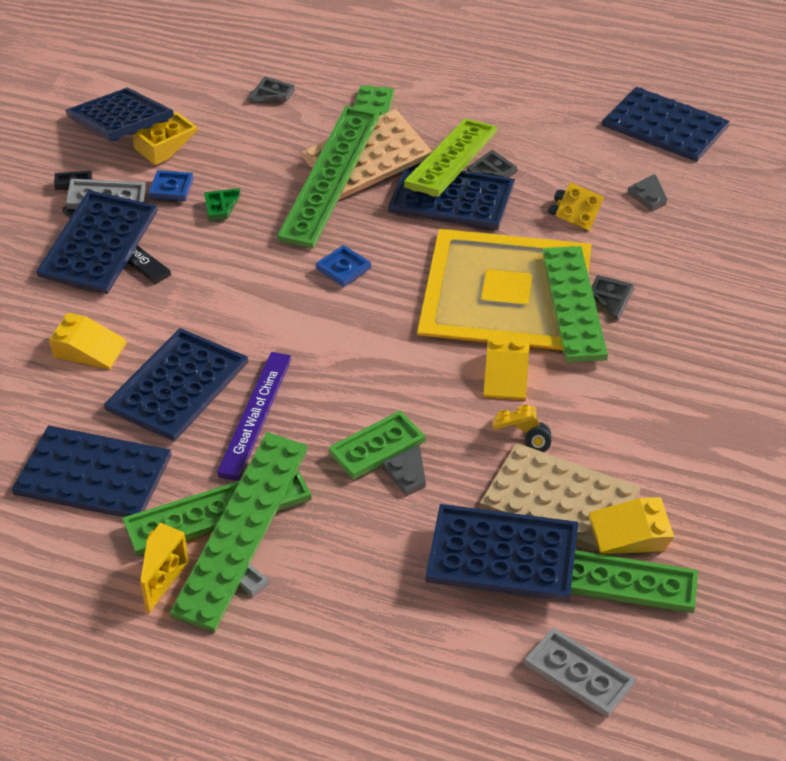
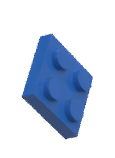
[149,170,194,201]
[316,245,371,287]

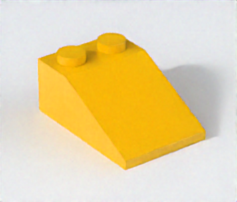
[133,111,198,165]
[49,312,127,370]
[483,336,530,401]
[588,497,674,554]
[140,523,189,613]

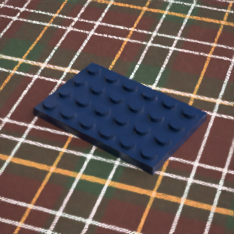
[65,87,174,141]
[602,87,730,162]
[388,163,515,230]
[36,190,158,294]
[104,328,248,442]
[12,425,172,517]
[425,504,578,602]

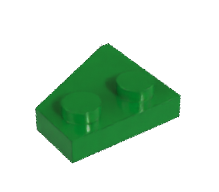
[204,188,241,221]

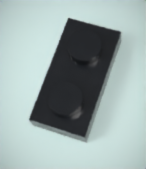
[54,171,93,190]

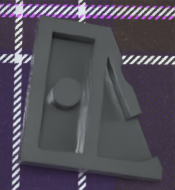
[248,76,295,103]
[467,150,518,178]
[627,174,667,211]
[383,446,426,496]

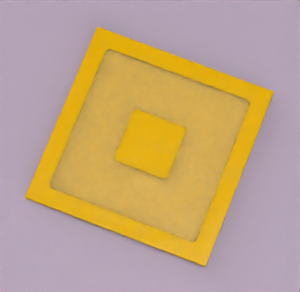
[417,229,592,350]

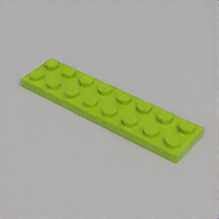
[404,118,497,197]

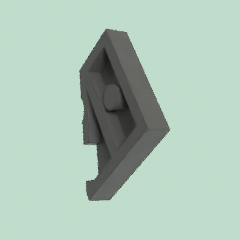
[591,275,635,320]

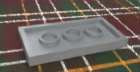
[66,179,146,209]
[524,628,636,718]

